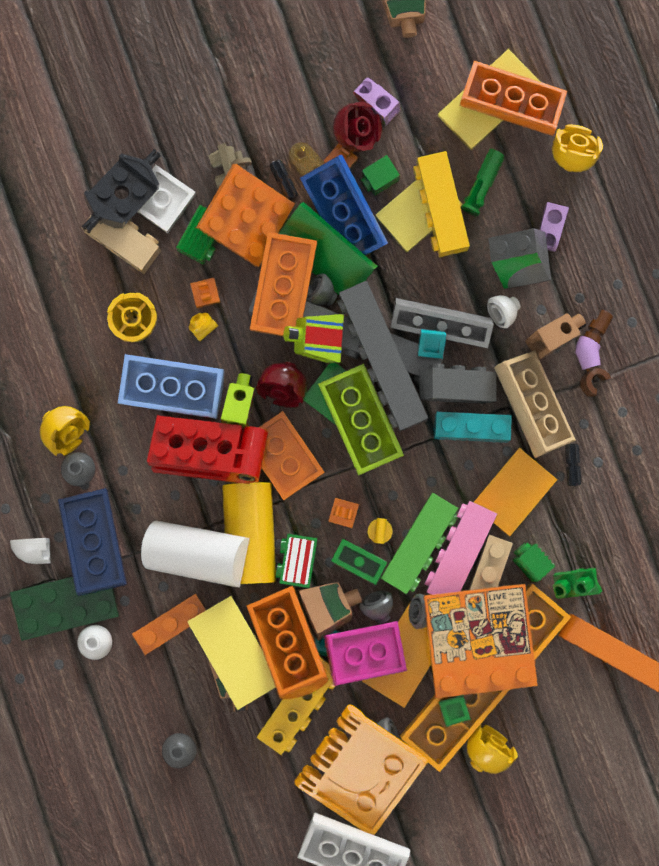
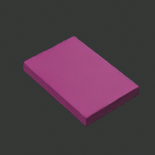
[324,621,407,686]

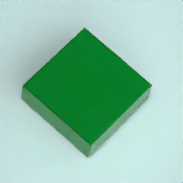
[438,695,471,727]

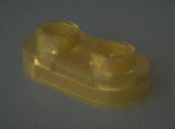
[289,142,325,176]

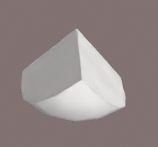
[10,538,51,564]

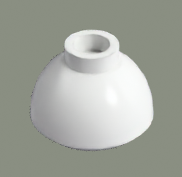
[487,295,520,329]
[77,625,112,660]

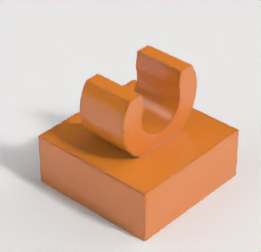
[324,143,358,169]
[190,278,221,308]
[328,498,359,528]

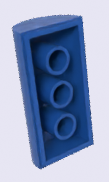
[300,155,388,255]

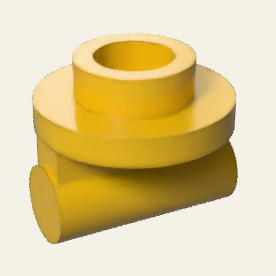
[189,313,218,342]
[368,518,393,544]

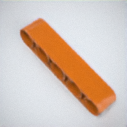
[558,613,659,692]

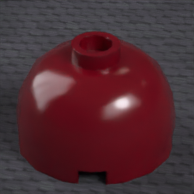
[333,101,382,152]
[256,362,307,408]

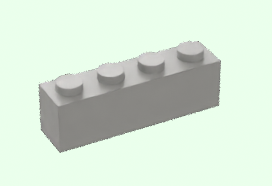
[391,298,494,348]

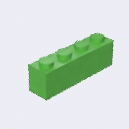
[380,493,458,594]

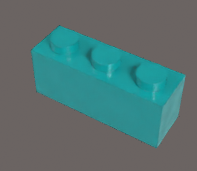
[434,412,512,443]

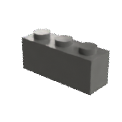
[419,364,496,404]

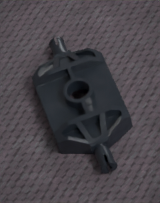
[82,149,161,233]

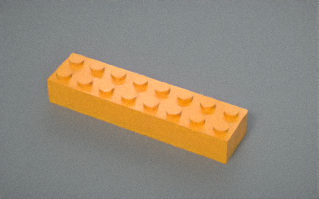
[400,584,571,772]

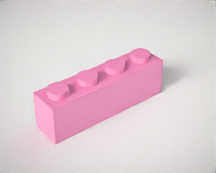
[425,500,497,594]

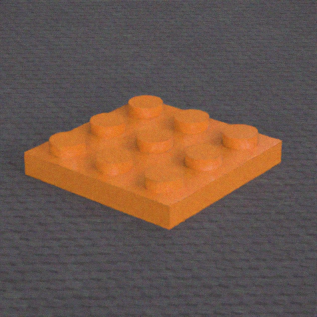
[196,164,295,267]

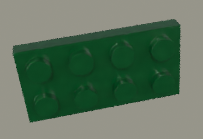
[10,577,120,641]

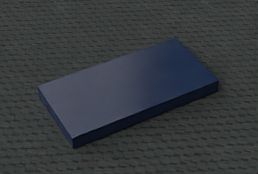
[58,488,127,596]

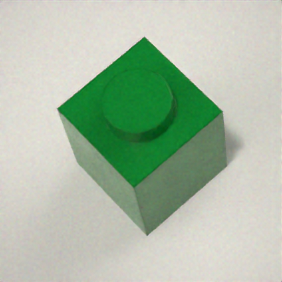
[360,155,400,196]

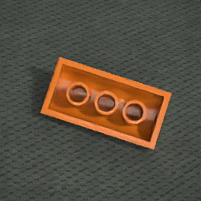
[459,61,567,136]
[247,586,328,699]

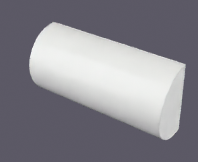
[141,520,250,588]
[298,813,410,866]

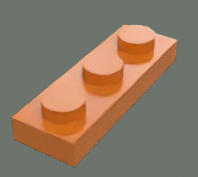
[132,594,206,655]

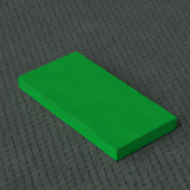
[279,202,378,295]

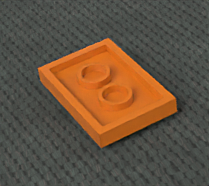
[259,411,325,500]

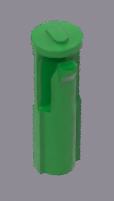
[461,148,505,216]

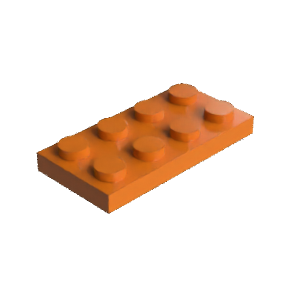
[250,232,317,336]

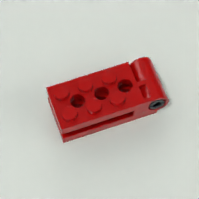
[147,416,268,484]

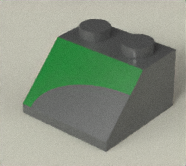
[488,228,551,289]

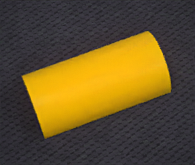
[222,482,276,584]

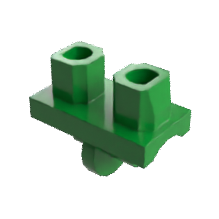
[552,568,602,599]

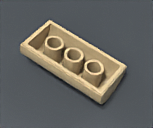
[494,351,576,458]

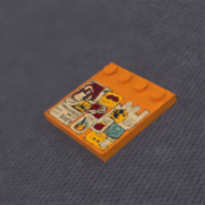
[423,584,537,698]

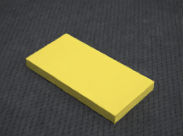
[438,49,540,150]
[187,596,276,710]

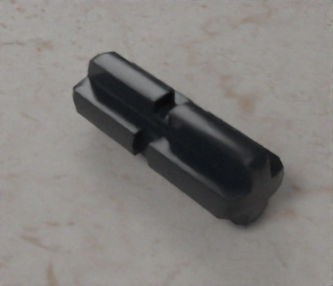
[270,159,298,200]
[565,444,581,486]

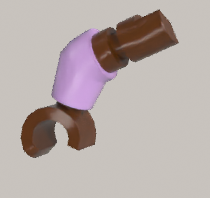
[575,309,613,397]

